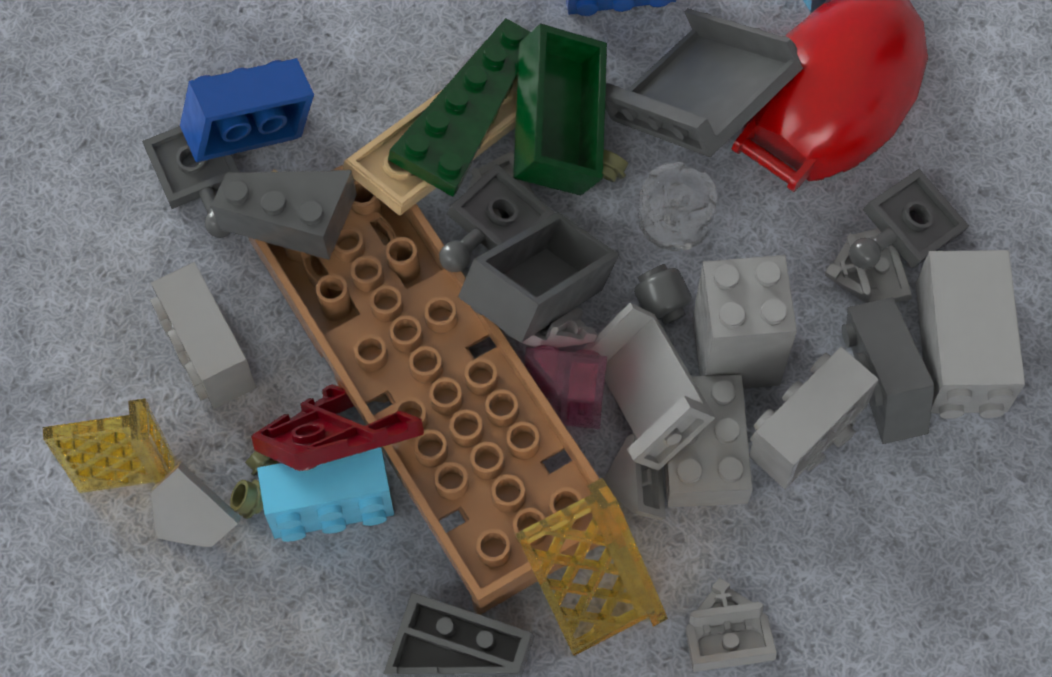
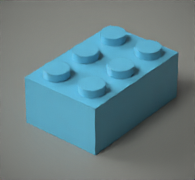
[257,447,395,542]

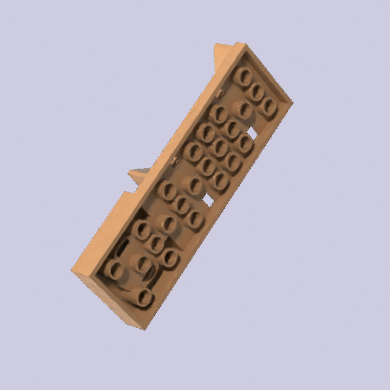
[248,165,624,615]

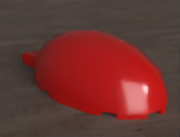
[731,0,928,192]

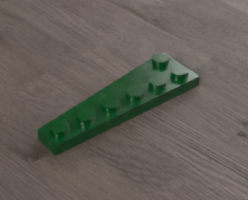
[388,18,530,197]

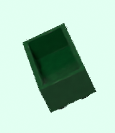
[513,23,607,196]

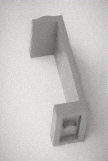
[576,303,715,471]

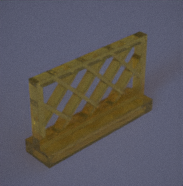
[43,398,175,493]
[515,478,668,656]

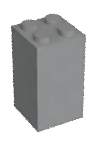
[915,250,1025,419]
[692,255,797,389]

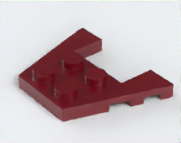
[251,384,424,471]

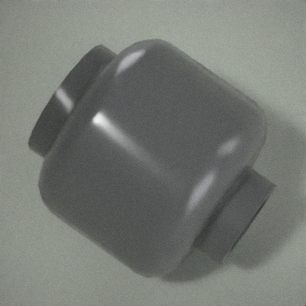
[634,264,692,325]

